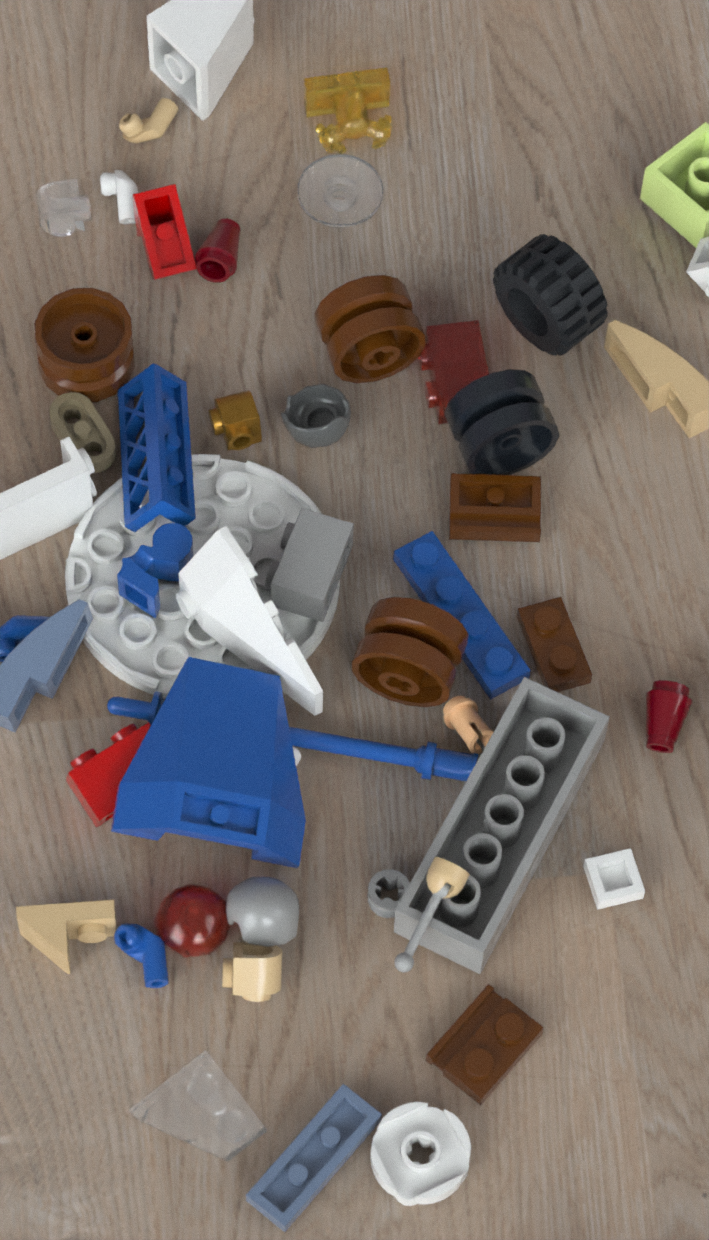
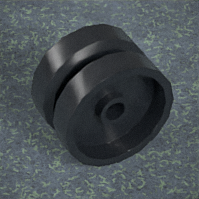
[444,369,560,475]

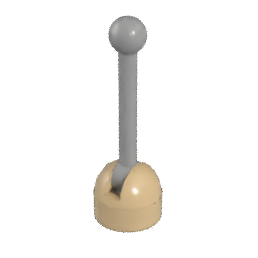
[394,857,470,973]

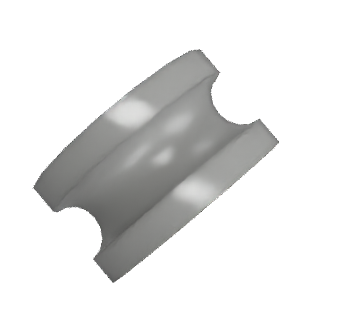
[368,869,410,918]

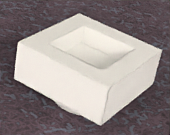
[583,848,645,910]

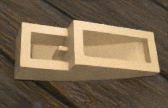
[604,320,709,438]

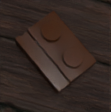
[449,473,541,542]
[426,984,544,1105]

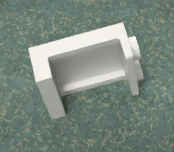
[0,436,97,560]

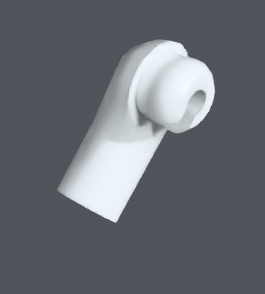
[100,170,138,224]

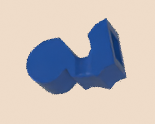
[117,523,193,618]

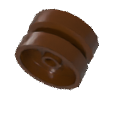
[314,275,426,383]
[34,288,135,402]
[352,597,468,707]

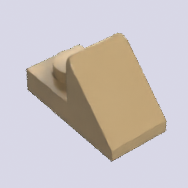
[16,899,117,974]

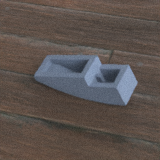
[0,599,93,732]

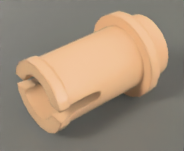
[443,696,493,754]

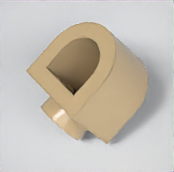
[222,942,282,1002]

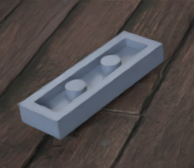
[246,1084,382,1232]

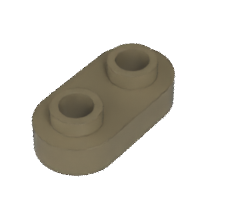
[49,392,116,473]

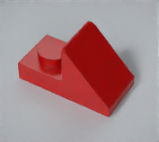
[132,184,196,280]

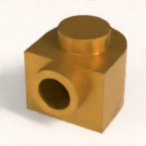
[208,390,262,450]

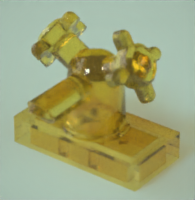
[304,67,392,154]

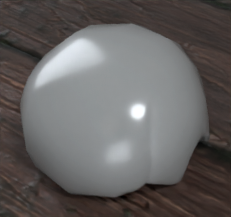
[226,877,299,947]

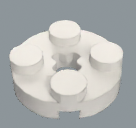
[370,1102,471,1206]

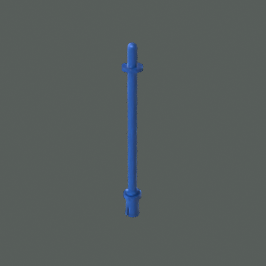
[107,691,478,781]

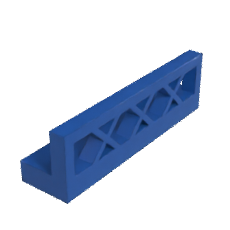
[118,363,196,532]

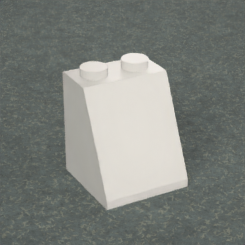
[147,0,254,121]

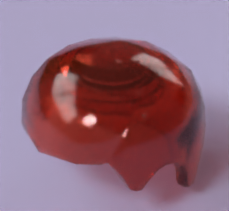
[154,884,231,958]

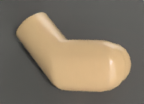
[119,98,178,144]

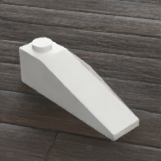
[176,526,323,716]

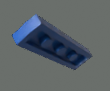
[393,531,531,700]

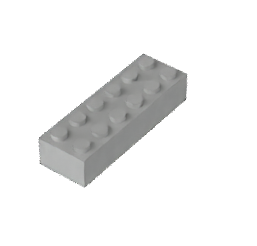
[394,677,610,974]

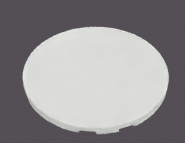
[65,454,340,698]

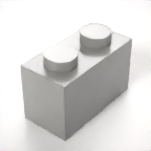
[265,508,354,622]

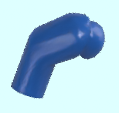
[0,615,50,662]
[114,923,169,988]

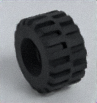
[493,234,608,356]

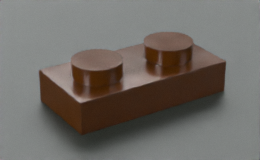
[517,597,592,692]

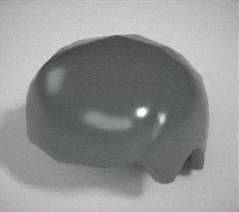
[281,384,351,448]

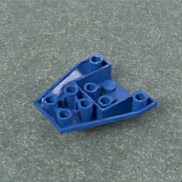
[111,657,306,868]

